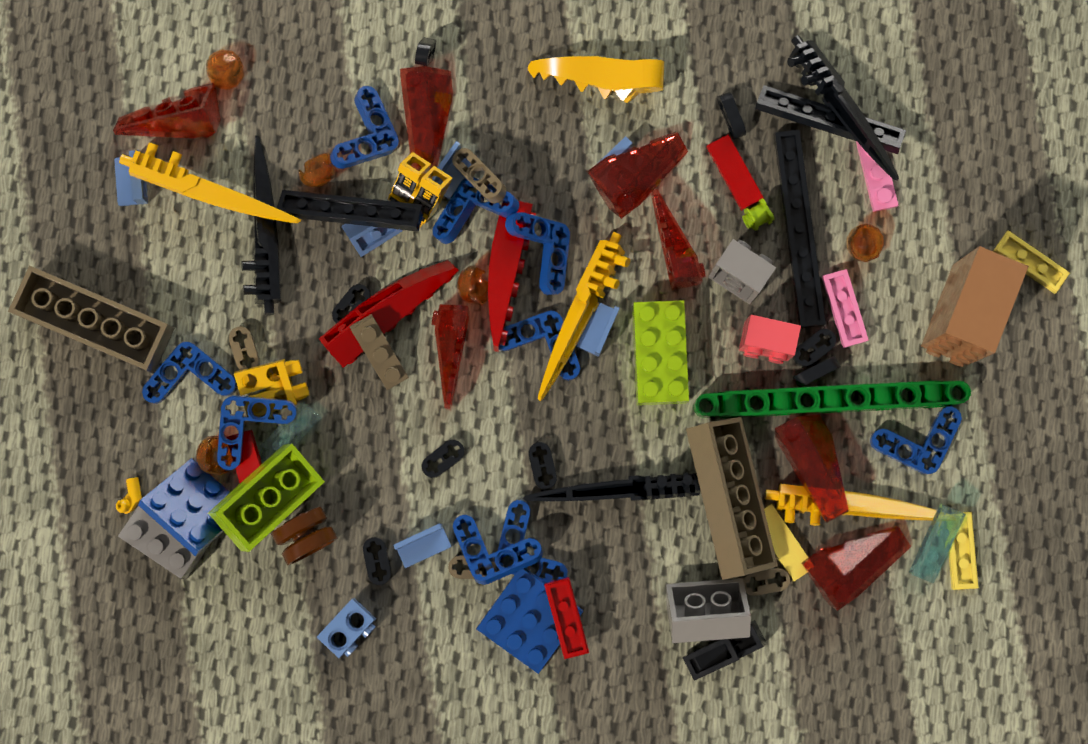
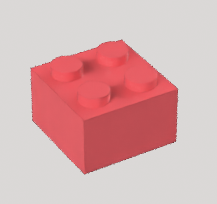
[739,315,801,364]

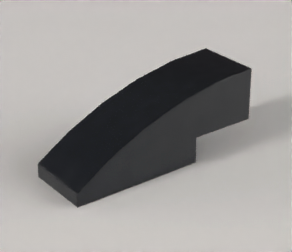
[682,620,767,681]

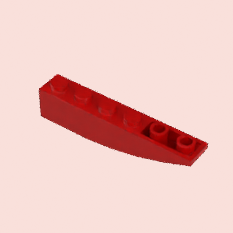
[488,201,536,352]
[319,260,459,368]

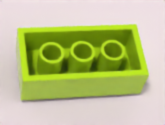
[632,300,689,405]
[208,443,325,552]

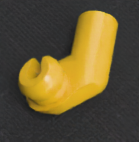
[116,477,142,514]

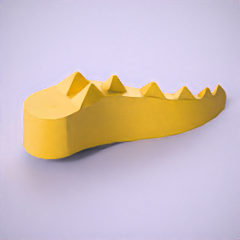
[528,56,664,103]

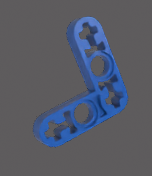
[330,86,399,169]
[433,178,519,244]
[505,212,570,295]
[499,311,580,381]
[142,342,237,404]
[217,395,297,470]
[870,406,962,474]
[498,500,568,583]
[453,515,543,585]

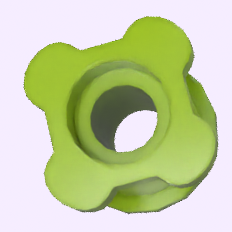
[742,198,775,231]

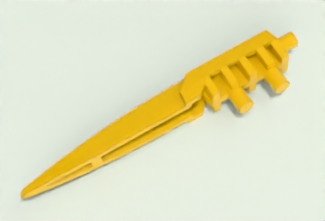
[119,142,301,223]
[538,232,630,401]
[765,484,955,526]

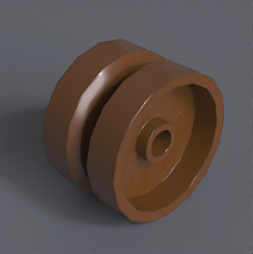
[271,507,338,565]

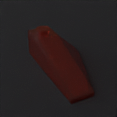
[400,66,453,171]
[113,83,221,139]
[587,132,688,219]
[651,189,706,291]
[431,304,470,411]
[775,415,849,523]
[801,525,911,611]

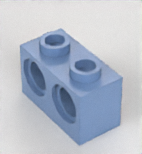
[317,598,376,658]

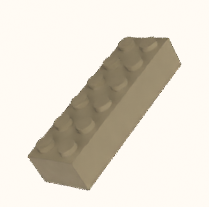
[8,265,175,374]
[686,417,778,580]

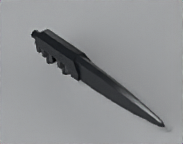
[787,35,899,181]
[241,135,281,315]
[522,473,700,501]

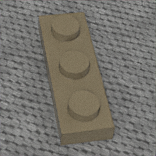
[349,314,409,390]

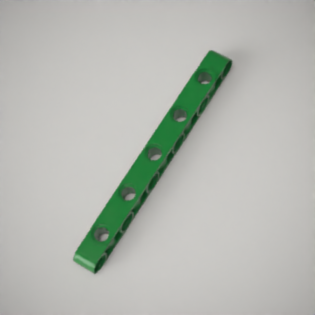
[693,381,971,419]

